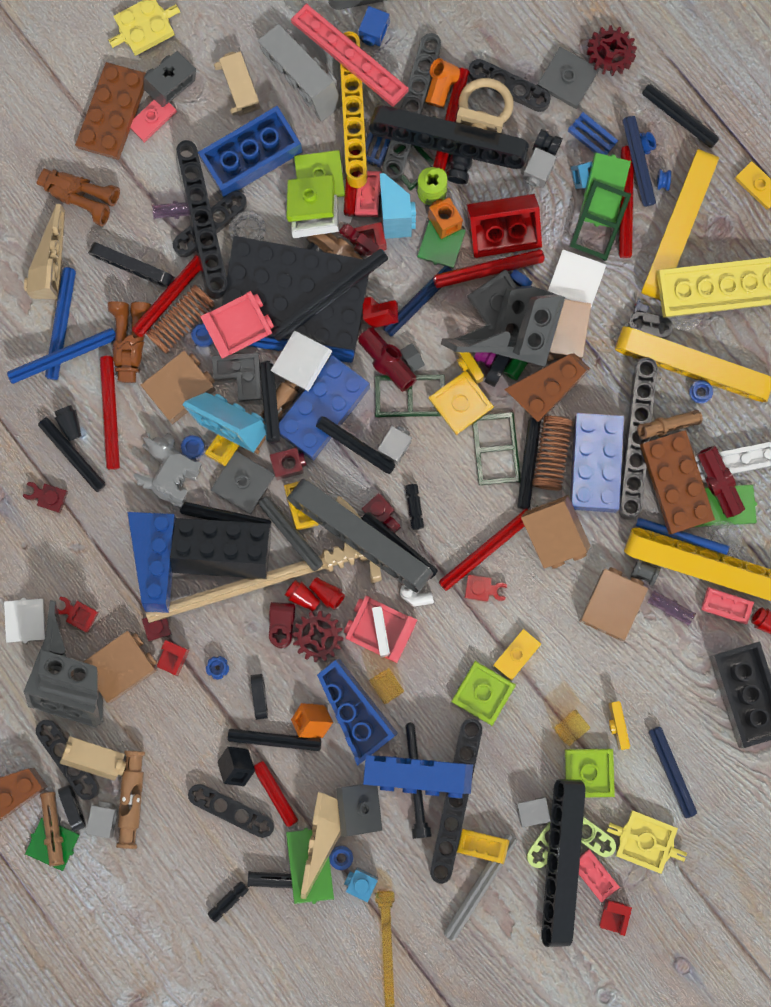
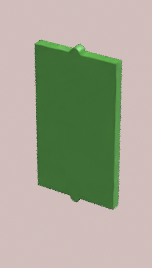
[578,152,631,228]
[692,485,757,528]
[286,828,334,904]

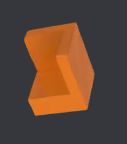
[291,703,333,738]

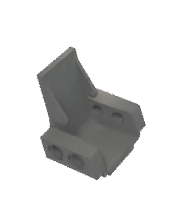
[441,286,565,366]
[23,600,104,728]

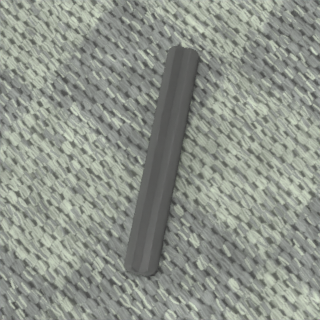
[259,496,323,571]

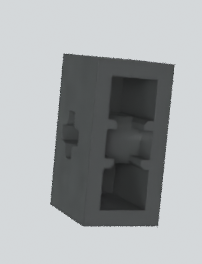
[143,51,196,107]

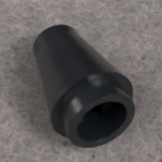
[55,405,82,441]

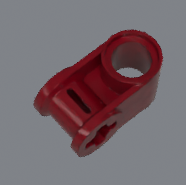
[269,602,295,649]

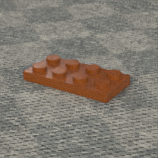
[75,62,146,160]
[640,430,715,535]

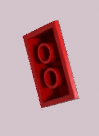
[466,194,542,258]

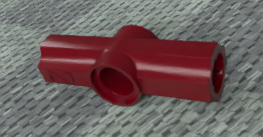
[358,327,417,392]
[696,446,745,518]

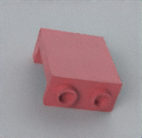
[200,291,274,359]
[344,595,417,663]

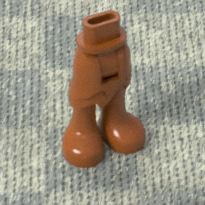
[37,168,120,227]
[107,301,151,383]

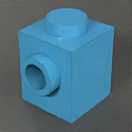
[344,868,378,903]

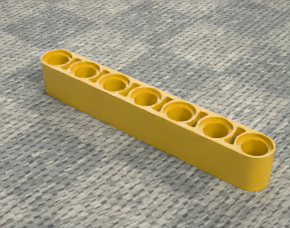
[340,31,368,188]
[641,149,719,301]
[615,327,771,403]
[624,527,771,601]

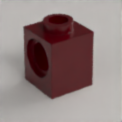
[270,447,307,480]

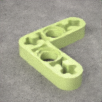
[527,817,616,868]

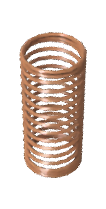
[146,285,215,354]
[532,416,573,491]

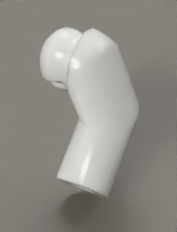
[400,585,434,607]

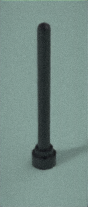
[406,722,432,839]

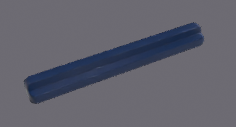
[622,116,656,207]
[383,265,452,336]
[648,727,697,818]

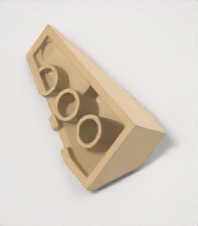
[24,204,65,300]
[301,792,341,899]

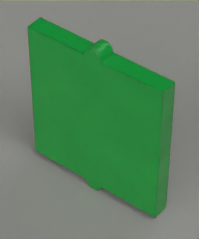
[417,220,466,269]
[25,817,80,871]

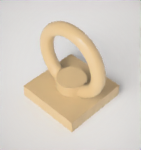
[456,78,514,133]

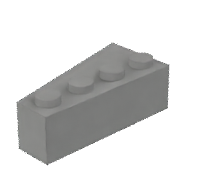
[258,24,342,122]

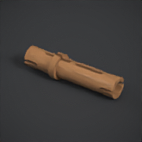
[637,410,703,439]
[40,792,64,867]

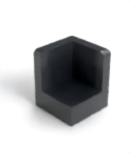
[218,746,255,786]

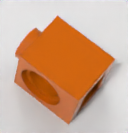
[428,197,463,239]

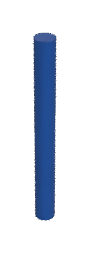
[636,518,730,555]

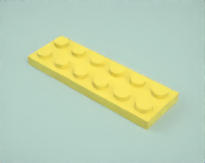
[657,257,771,318]

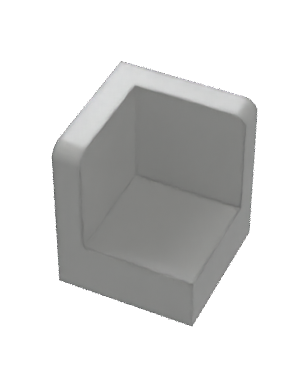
[518,797,551,828]

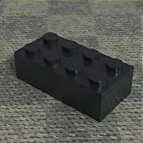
[170,518,271,579]
[709,641,771,748]

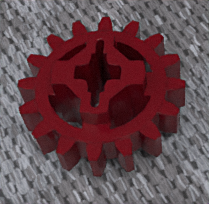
[586,25,637,76]
[292,611,344,663]

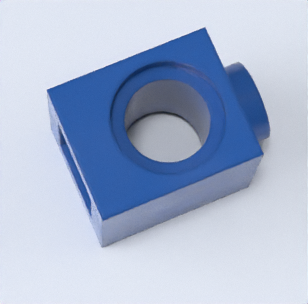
[358,6,390,47]

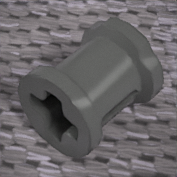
[630,559,661,586]

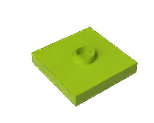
[294,150,345,197]
[287,175,334,222]
[451,661,516,726]
[565,749,615,798]

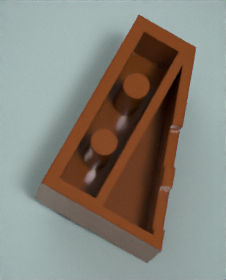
[504,353,591,422]
[0,768,48,822]

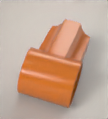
[425,58,460,109]

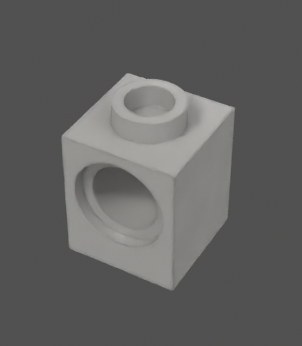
[523,148,557,188]
[377,426,412,465]
[86,801,119,838]

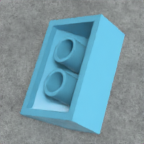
[380,173,416,239]
[183,392,266,453]

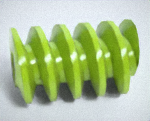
[418,167,447,205]

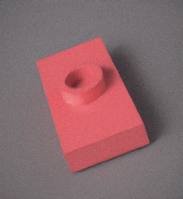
[130,100,177,143]
[355,171,381,217]
[701,587,754,625]
[579,848,620,903]

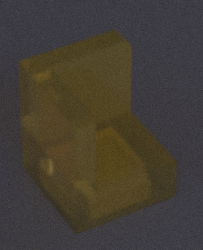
[369,668,404,704]
[552,709,590,746]

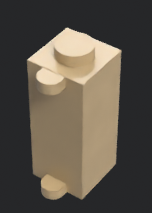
[214,51,261,116]
[60,736,126,781]

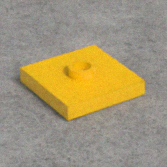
[428,370,494,436]

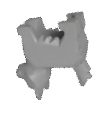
[134,433,202,509]

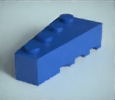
[363,755,473,798]

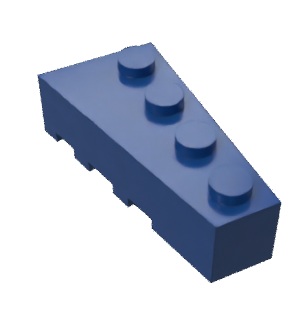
[127,512,176,613]
[317,659,398,766]

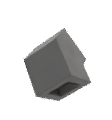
[400,343,425,372]

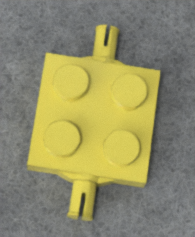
[108,0,180,56]
[606,810,687,874]

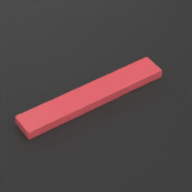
[291,3,409,107]

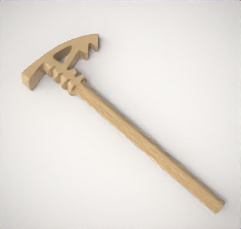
[146,496,382,623]

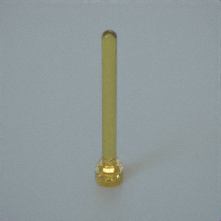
[375,891,395,1007]

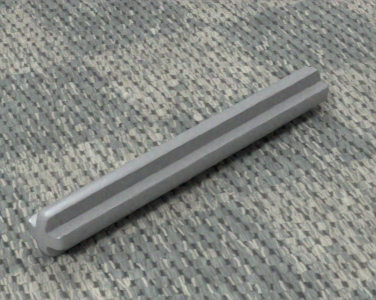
[444,834,517,941]

